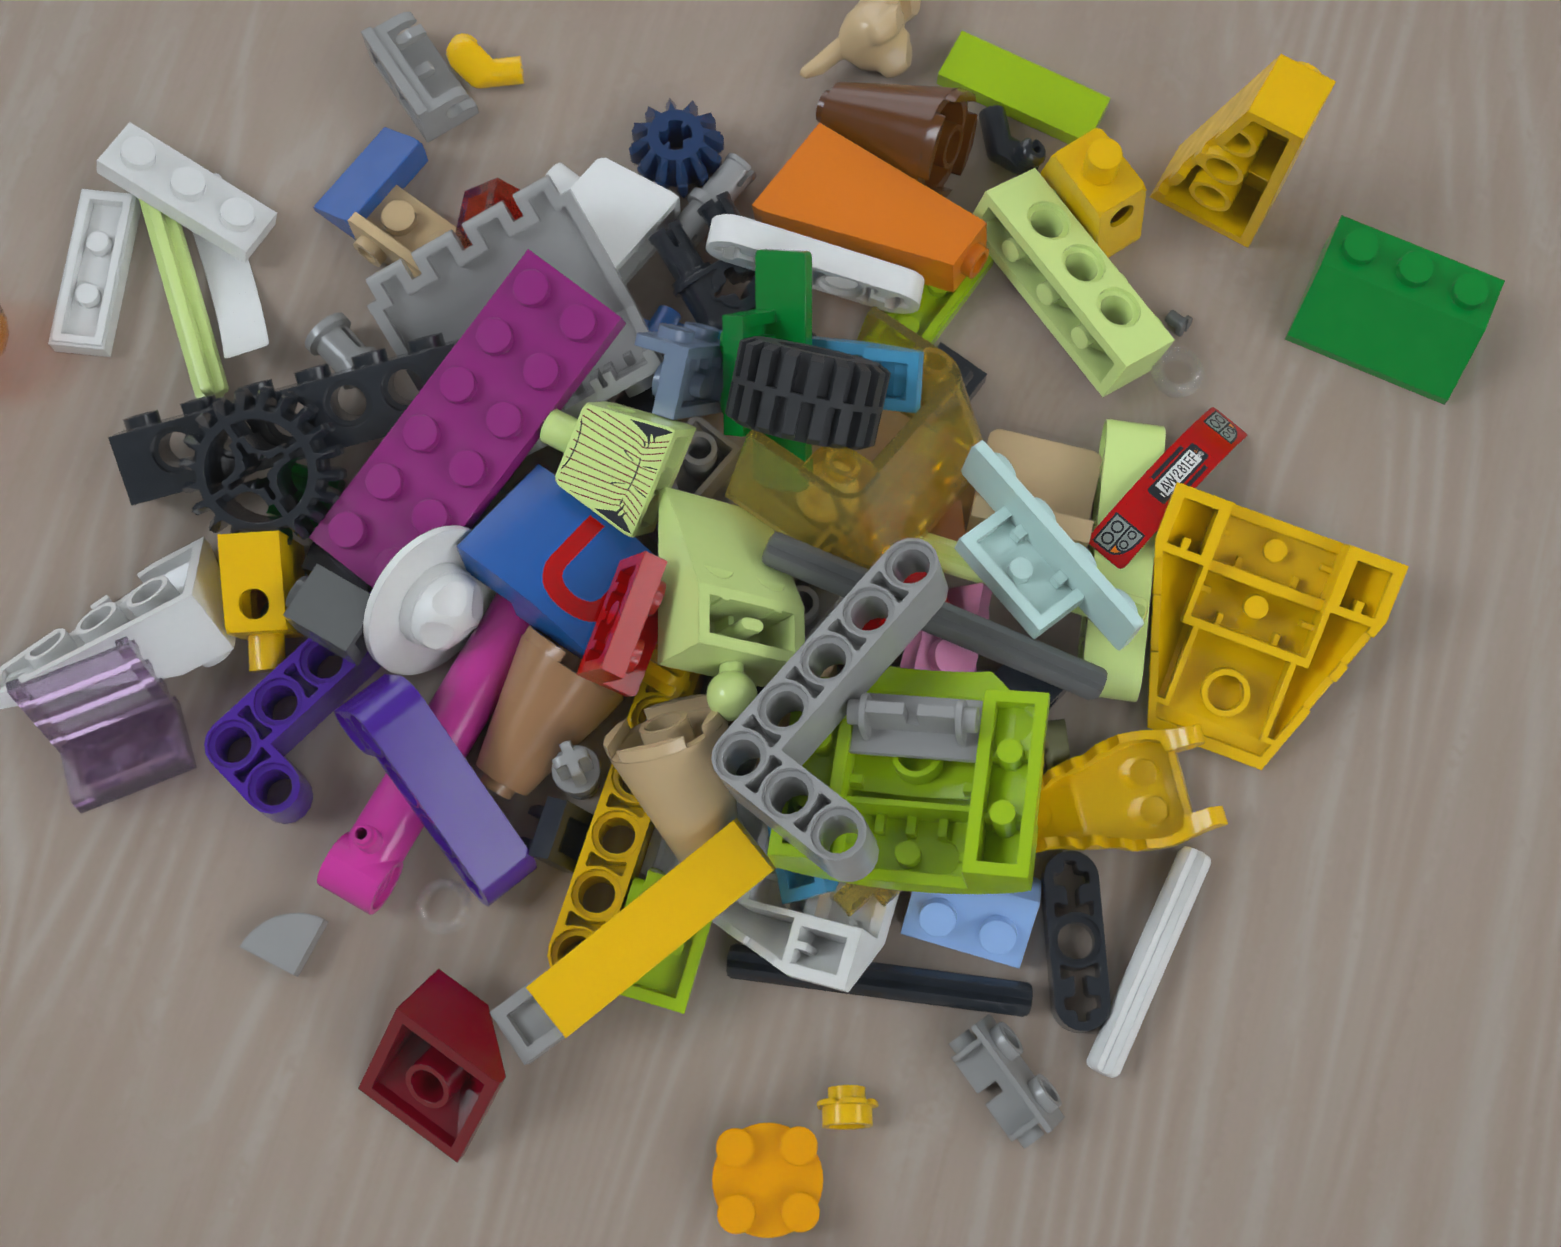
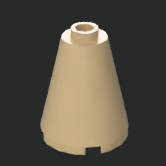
[603,694,738,862]

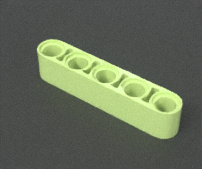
[1077,419,1166,702]

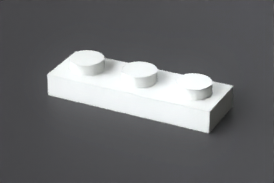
[97,122,277,263]

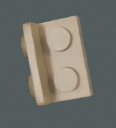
[347,185,472,277]

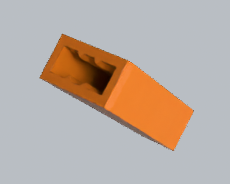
[752,122,989,293]

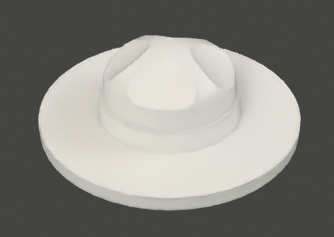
[363,525,495,675]

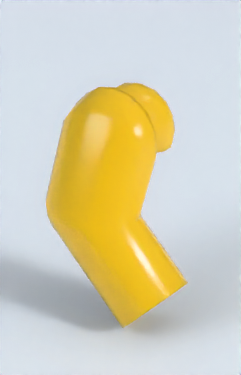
[446,33,524,89]

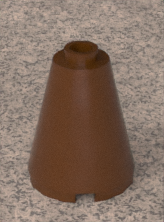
[816,82,978,198]

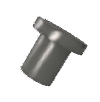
[1164,310,1193,337]

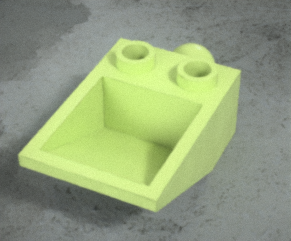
[658,487,805,721]

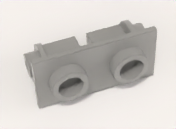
[847,693,983,763]
[949,1014,1065,1149]

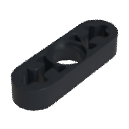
[1040,851,1111,1033]

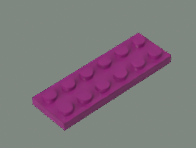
[309,249,626,588]

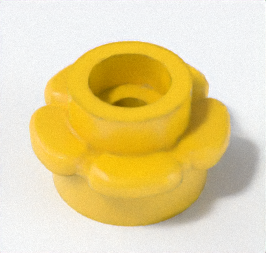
[817,1085,879,1130]

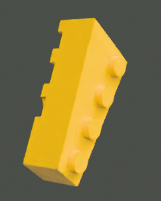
[1150,54,1336,248]

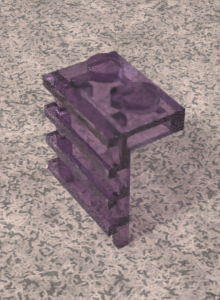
[5,636,197,814]

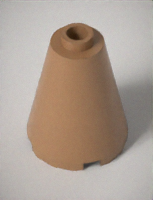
[476,625,625,800]

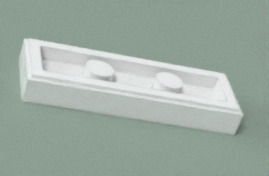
[48,189,141,357]

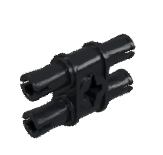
[649,191,817,336]

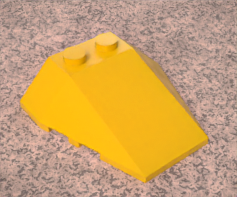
[1147,482,1409,770]

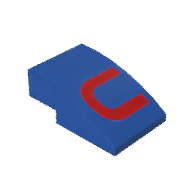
[456,464,653,660]

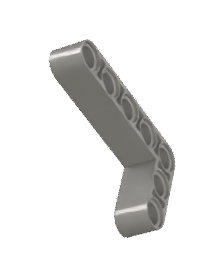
[711,538,948,882]

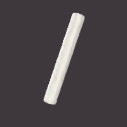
[1087,846,1211,1078]

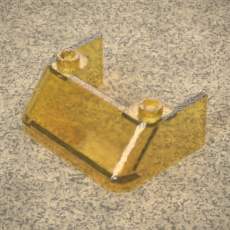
[725,306,983,570]

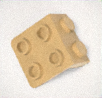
[966,429,1102,548]

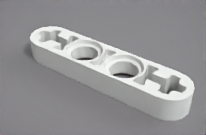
[706,214,925,314]

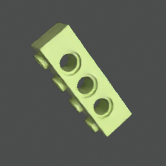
[973,168,1175,397]

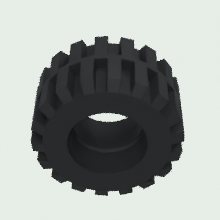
[725,336,891,450]

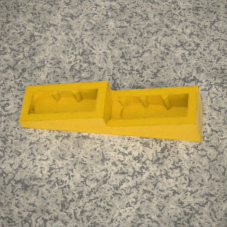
[526,817,777,1038]

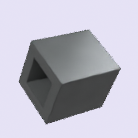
[283,564,370,666]

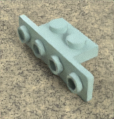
[954,440,1144,651]

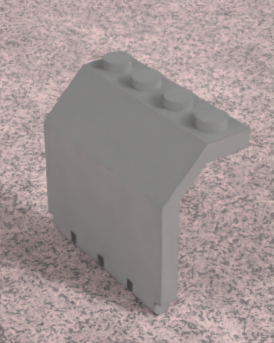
[366,174,663,455]

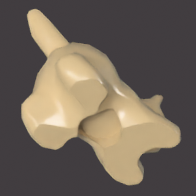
[799,0,921,79]

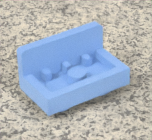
[900,877,1041,969]

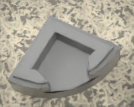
[240,913,328,977]

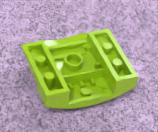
[767,666,1050,894]

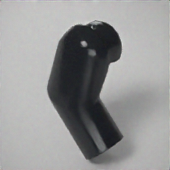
[979,105,1046,176]

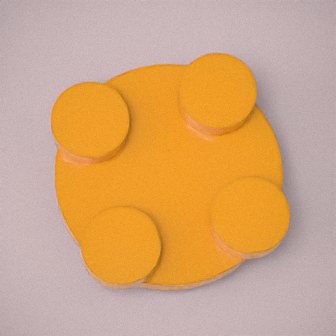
[712,1123,823,1238]

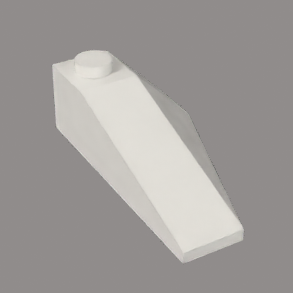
[0,537,236,709]

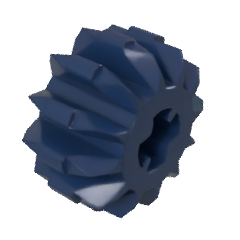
[629,98,724,198]

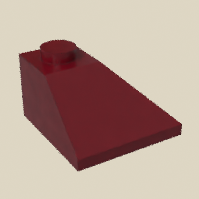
[358,968,506,1163]

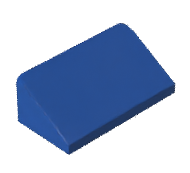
[313,127,429,240]

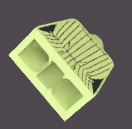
[540,401,697,538]

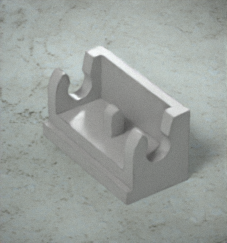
[361,12,479,143]

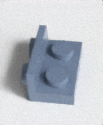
[634,322,723,420]

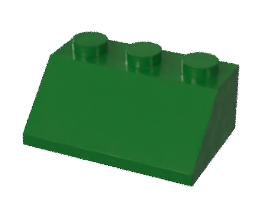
[1284,215,1505,405]

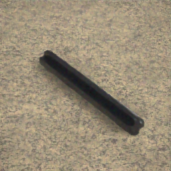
[726,944,1033,1017]

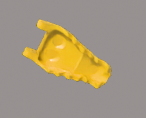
[1036,723,1228,853]

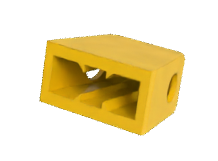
[1040,128,1146,258]
[217,530,305,673]

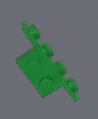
[720,249,812,489]

